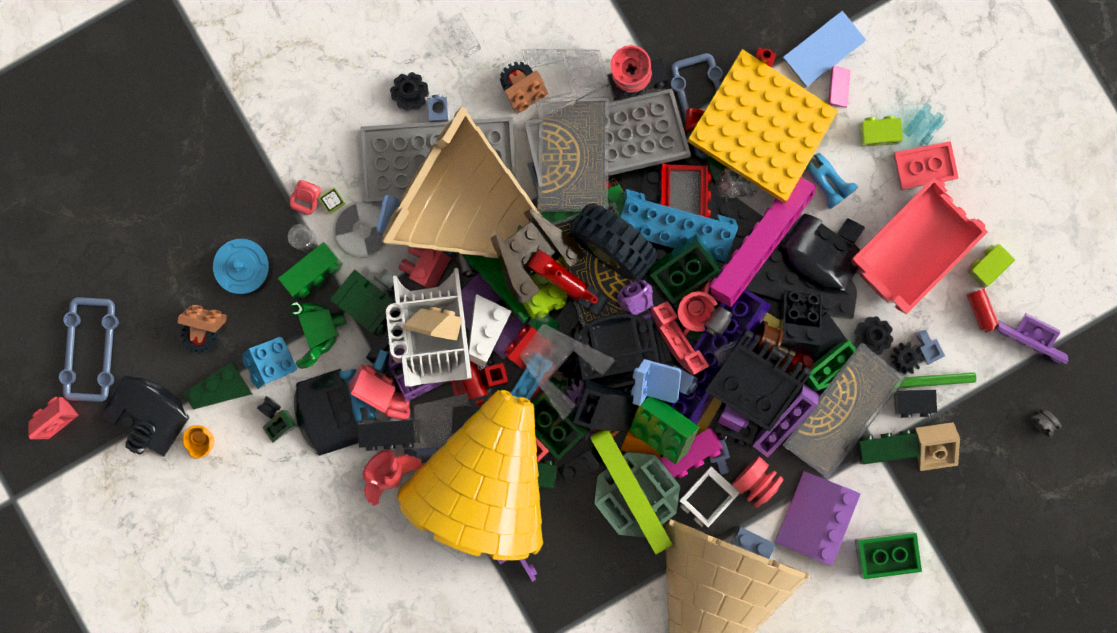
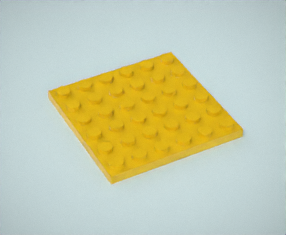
[687,49,838,203]

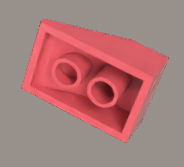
[28,397,79,439]

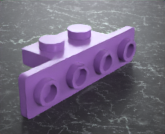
[997,313,1068,364]

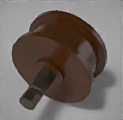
[752,321,795,358]

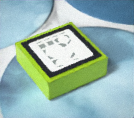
[319,187,345,214]

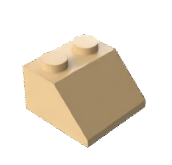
[403,306,462,341]
[915,422,960,471]

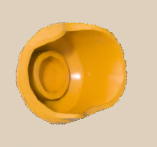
[182,425,215,459]

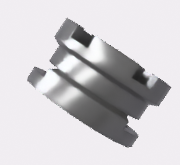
[1031,407,1062,438]

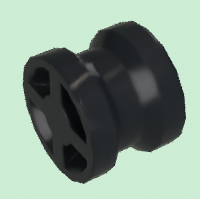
[257,396,281,419]

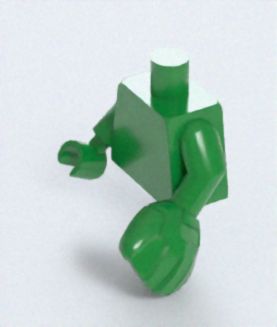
[288,303,347,369]

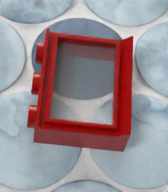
[659,163,711,218]

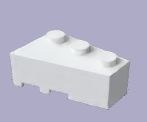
[468,294,511,367]

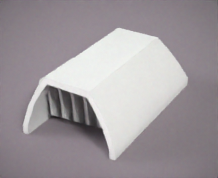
[386,268,472,387]

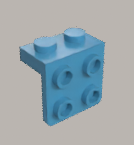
[242,337,297,389]

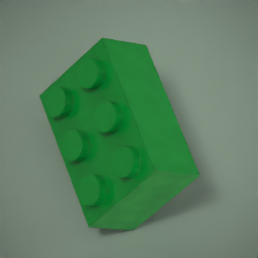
[278,242,343,300]
[629,397,699,465]
[855,532,922,579]

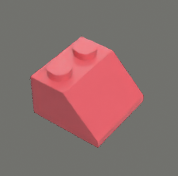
[349,364,395,413]

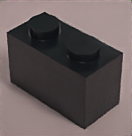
[894,390,937,418]

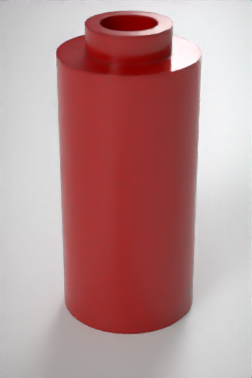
[967,288,999,333]

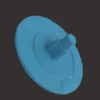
[213,239,269,294]

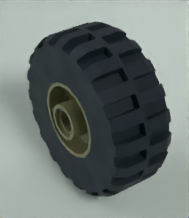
[570,203,657,281]

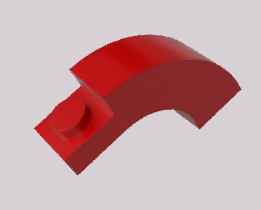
[451,363,508,396]

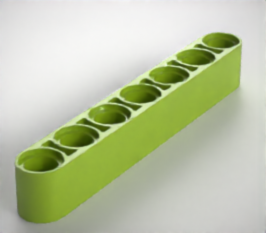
[590,430,673,555]

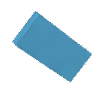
[374,350,389,372]

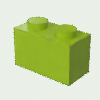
[860,116,903,147]
[968,244,1015,288]

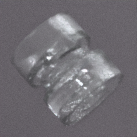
[288,224,317,252]

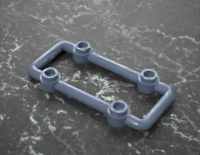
[671,53,723,159]
[59,297,119,402]

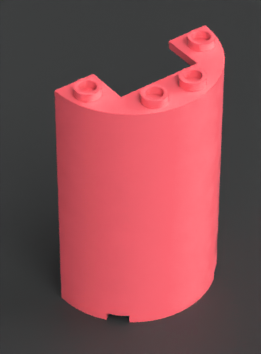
[851,177,988,314]

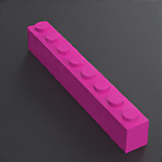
[710,178,815,307]

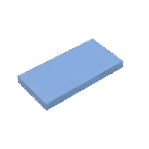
[783,11,866,87]

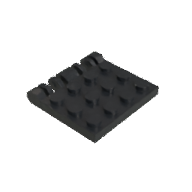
[704,328,812,432]

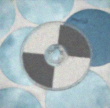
[333,201,386,258]

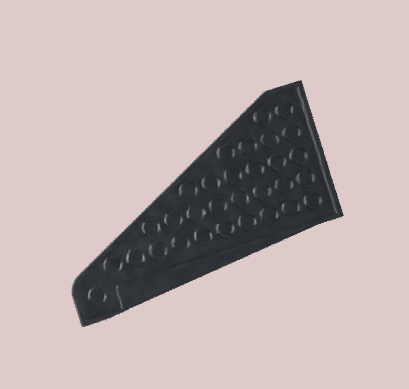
[640,159,857,320]

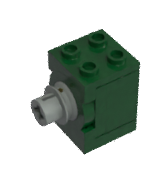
[330,269,399,336]

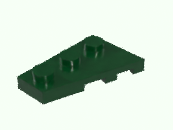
[183,362,253,410]

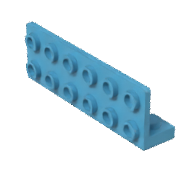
[620,189,738,262]

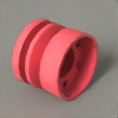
[610,45,652,93]
[732,456,784,508]

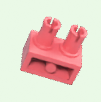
[399,247,451,288]

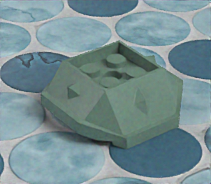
[594,452,680,538]

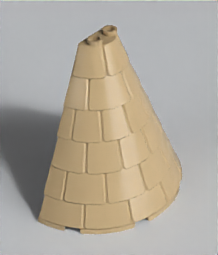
[381,106,542,258]
[664,519,810,633]

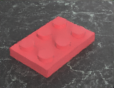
[893,141,959,190]

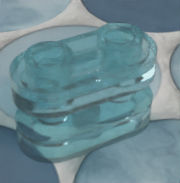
[903,102,945,146]

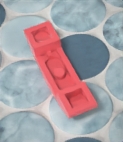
[652,301,709,375]

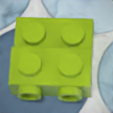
[523,273,568,319]

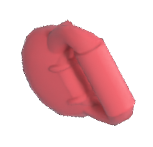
[290,180,321,215]
[384,392,410,420]

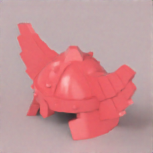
[678,278,717,335]
[363,450,424,506]

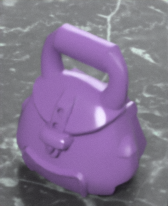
[617,280,654,319]

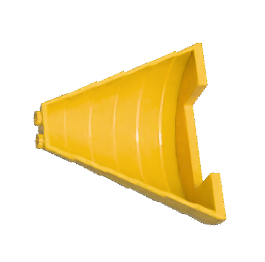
[397,390,543,560]

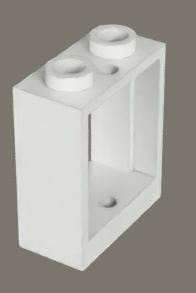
[679,466,740,527]

